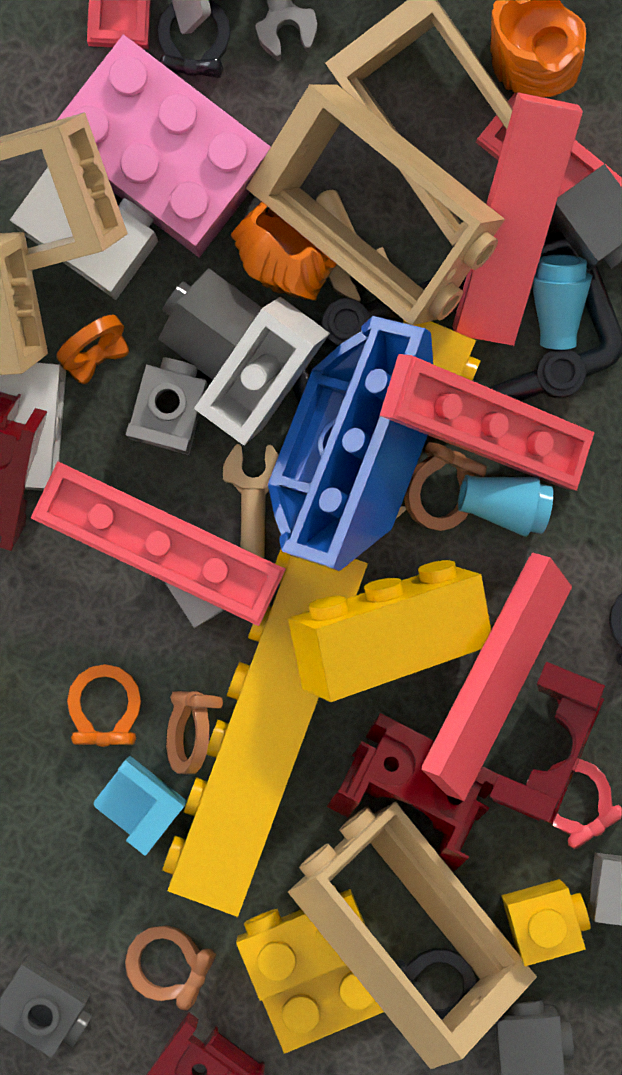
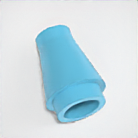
[532,255,592,350]
[458,475,553,537]

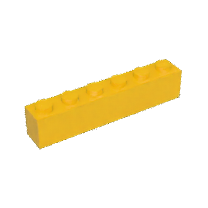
[162,549,368,917]

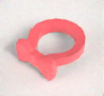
[548,759,622,849]

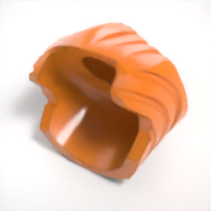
[490,0,586,97]
[231,202,337,300]

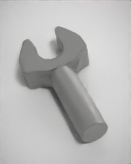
[256,0,317,61]

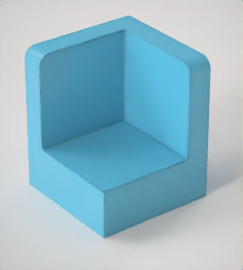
[94,756,187,856]

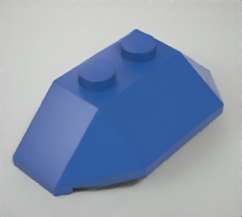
[268,316,433,571]

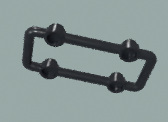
[292,232,622,436]

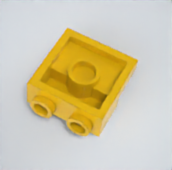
[236,885,384,1054]

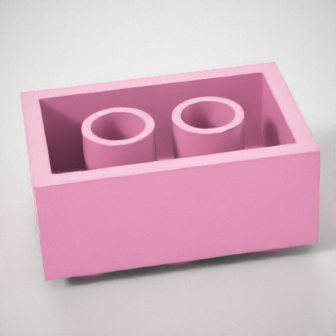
[57,34,271,258]

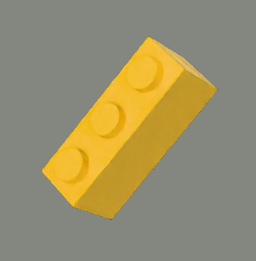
[288,560,491,702]

